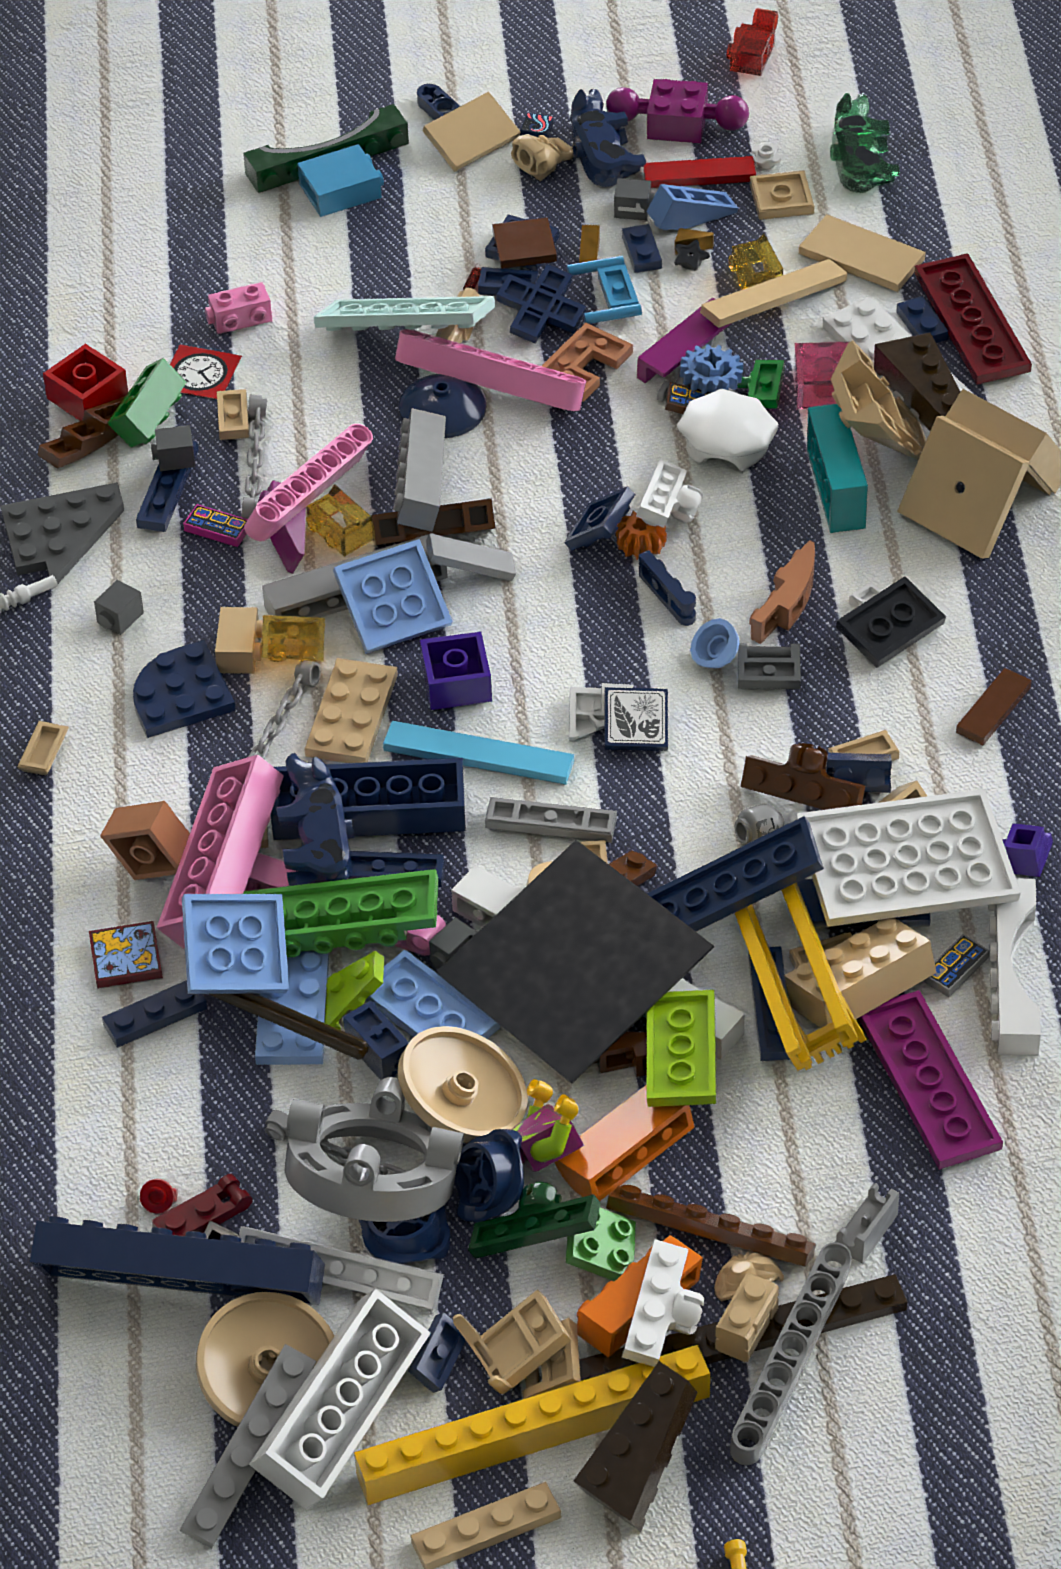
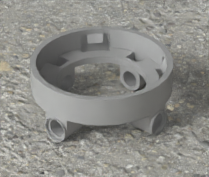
[285,1077,464,1222]

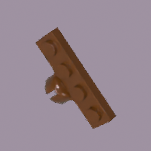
[740,743,865,810]

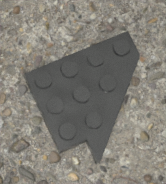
[1,482,124,584]

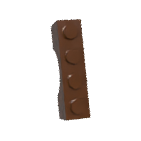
[370,498,496,545]

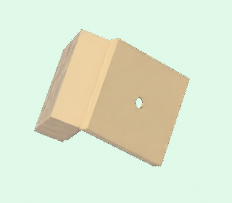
[897,389,1061,559]

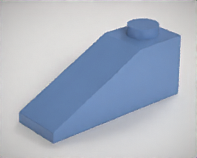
[646,184,739,231]

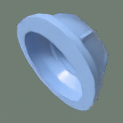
[690,618,739,668]

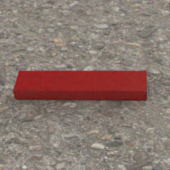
[643,156,756,188]

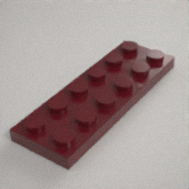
[914,253,1032,385]

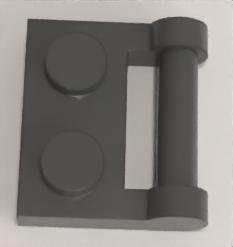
[738,643,801,689]

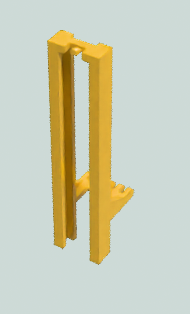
[735,882,867,1071]

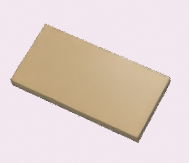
[799,214,925,292]

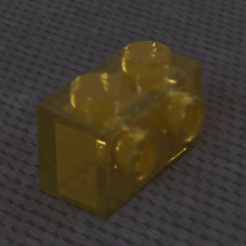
[261,615,325,662]

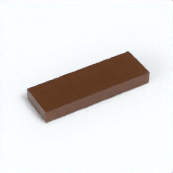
[956,668,1032,746]

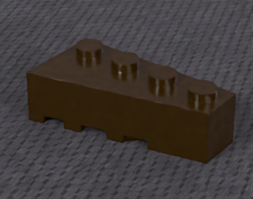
[874,332,960,431]
[573,1361,697,1532]

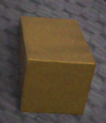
[579,225,600,263]
[675,228,714,255]

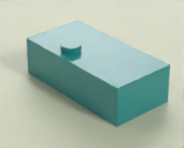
[807,404,868,533]

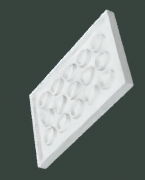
[795,789,1021,927]

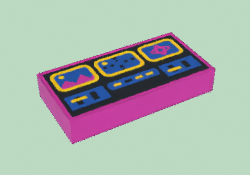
[183,504,248,547]

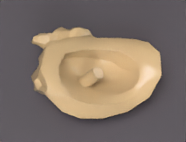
[715,1251,784,1301]

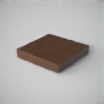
[492,217,557,269]

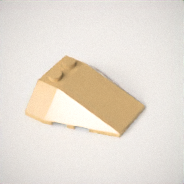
[831,340,927,460]

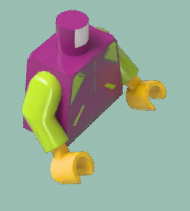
[511,1079,584,1172]

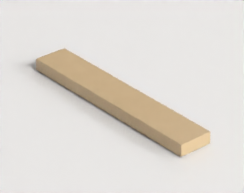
[700,259,848,328]

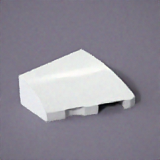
[569,683,633,740]

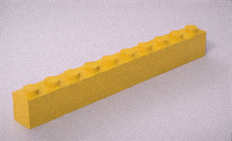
[354,1345,710,1505]

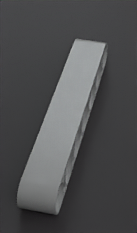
[730,1242,852,1465]

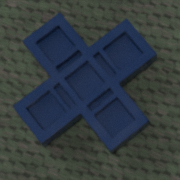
[496,264,586,344]

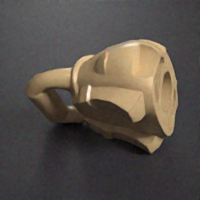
[511,134,574,181]

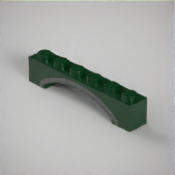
[243,104,409,193]

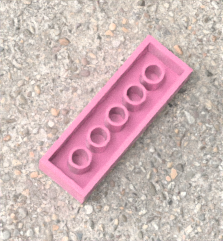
[157,755,284,949]

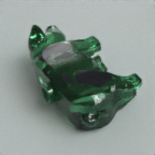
[830,93,900,193]

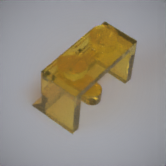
[728,233,783,290]
[306,484,373,557]

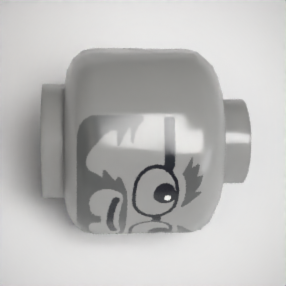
[734,804,785,845]

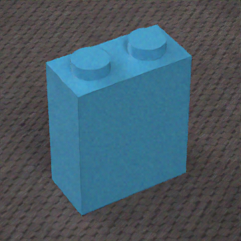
[297,144,384,217]

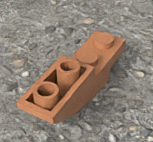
[749,540,815,644]

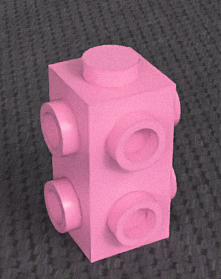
[205,282,272,334]

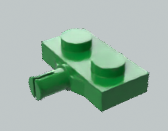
[737,360,785,409]

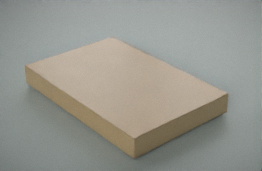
[422,91,521,172]

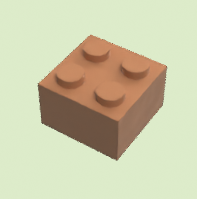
[100,801,190,880]

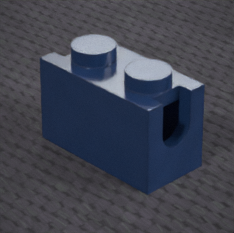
[826,753,892,793]

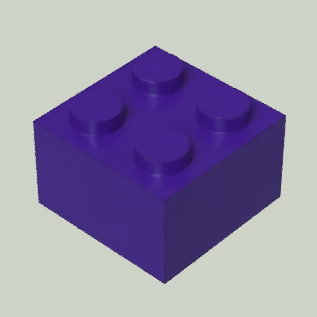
[420,631,492,710]

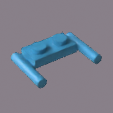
[567,256,642,324]

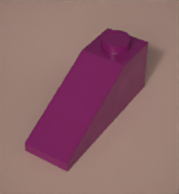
[258,480,306,574]

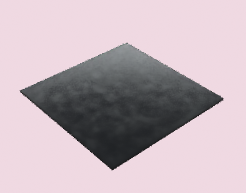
[436,840,714,1084]

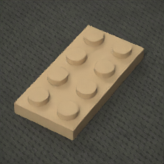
[305,658,398,763]

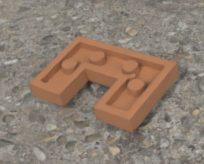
[542,323,633,402]

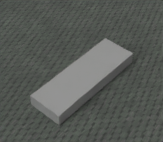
[426,533,516,581]

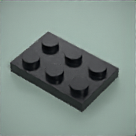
[836,576,946,668]

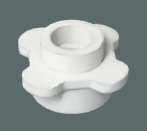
[752,143,781,169]

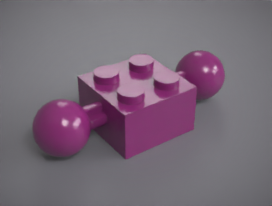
[606,79,749,143]

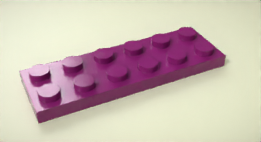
[858,990,1003,1170]

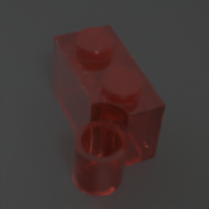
[726,8,779,76]

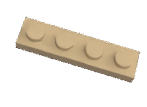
[411,1482,561,1569]

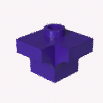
[1002,823,1053,877]

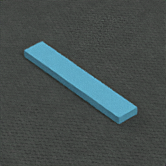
[383,721,574,785]

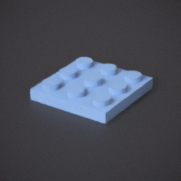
[333,539,453,654]
[182,894,289,994]

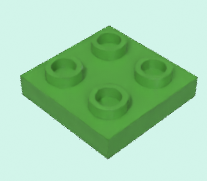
[566,1208,636,1281]

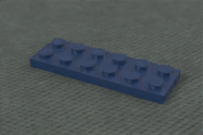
[647,816,824,931]

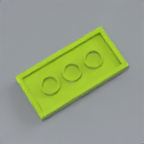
[647,990,716,1107]

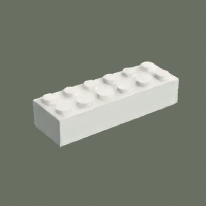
[249,1288,431,1509]

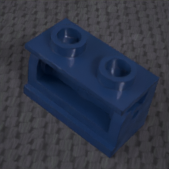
[343,1001,409,1080]

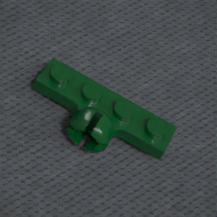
[468,1181,601,1259]

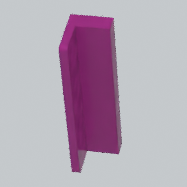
[637,297,732,384]

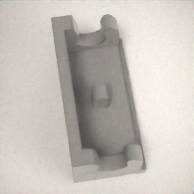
[835,1183,899,1264]

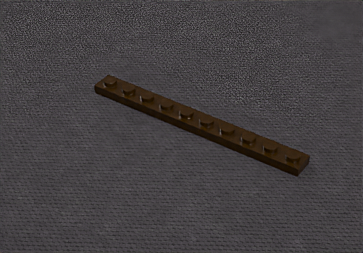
[579,1274,908,1381]

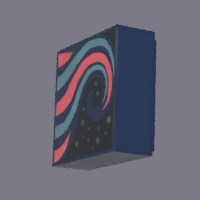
[520,113,554,138]

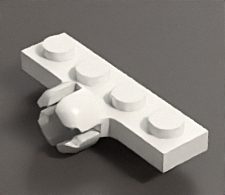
[636,459,703,528]
[622,1239,704,1367]

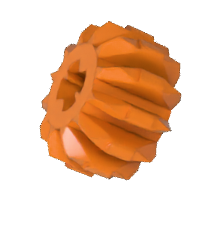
[616,511,667,560]

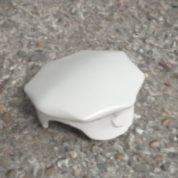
[677,389,779,471]

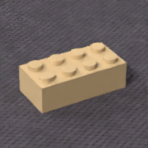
[784,918,937,1028]

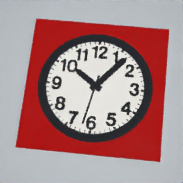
[170,344,242,399]

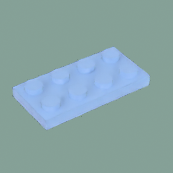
[365,950,500,1039]
[255,951,329,1065]

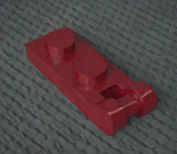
[152,1173,253,1236]

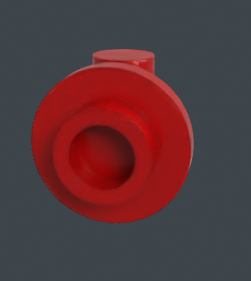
[140,1178,178,1214]

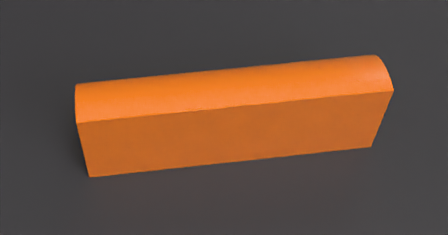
[554,1084,695,1202]

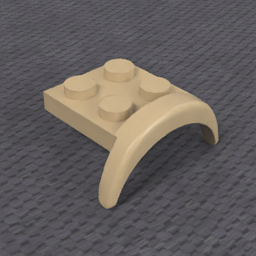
[453,1289,572,1394]

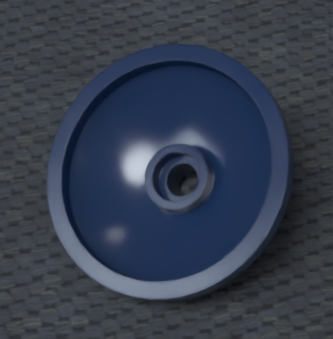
[399,374,486,438]

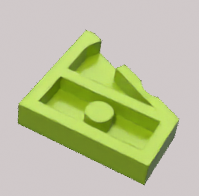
[325,951,384,1030]

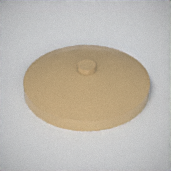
[398,1026,528,1143]
[195,1292,334,1427]

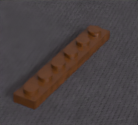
[606,1185,816,1267]

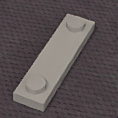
[485,797,617,842]

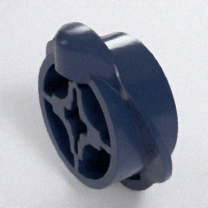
[455,1129,524,1222]
[358,1185,450,1264]

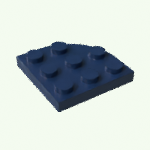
[133,640,236,738]

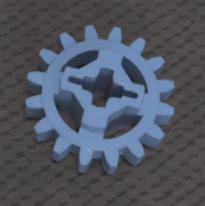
[679,344,743,395]

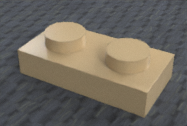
[217,389,249,440]

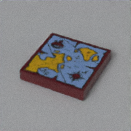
[89,921,163,989]

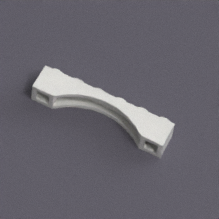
[988,878,1041,1055]

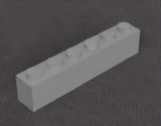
[393,408,446,532]
[262,533,448,631]

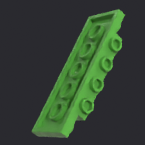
[243,869,438,957]

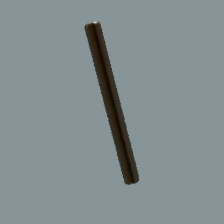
[208,993,369,1060]

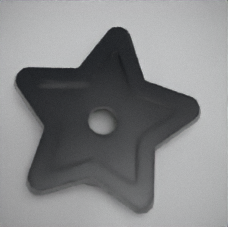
[674,240,710,271]

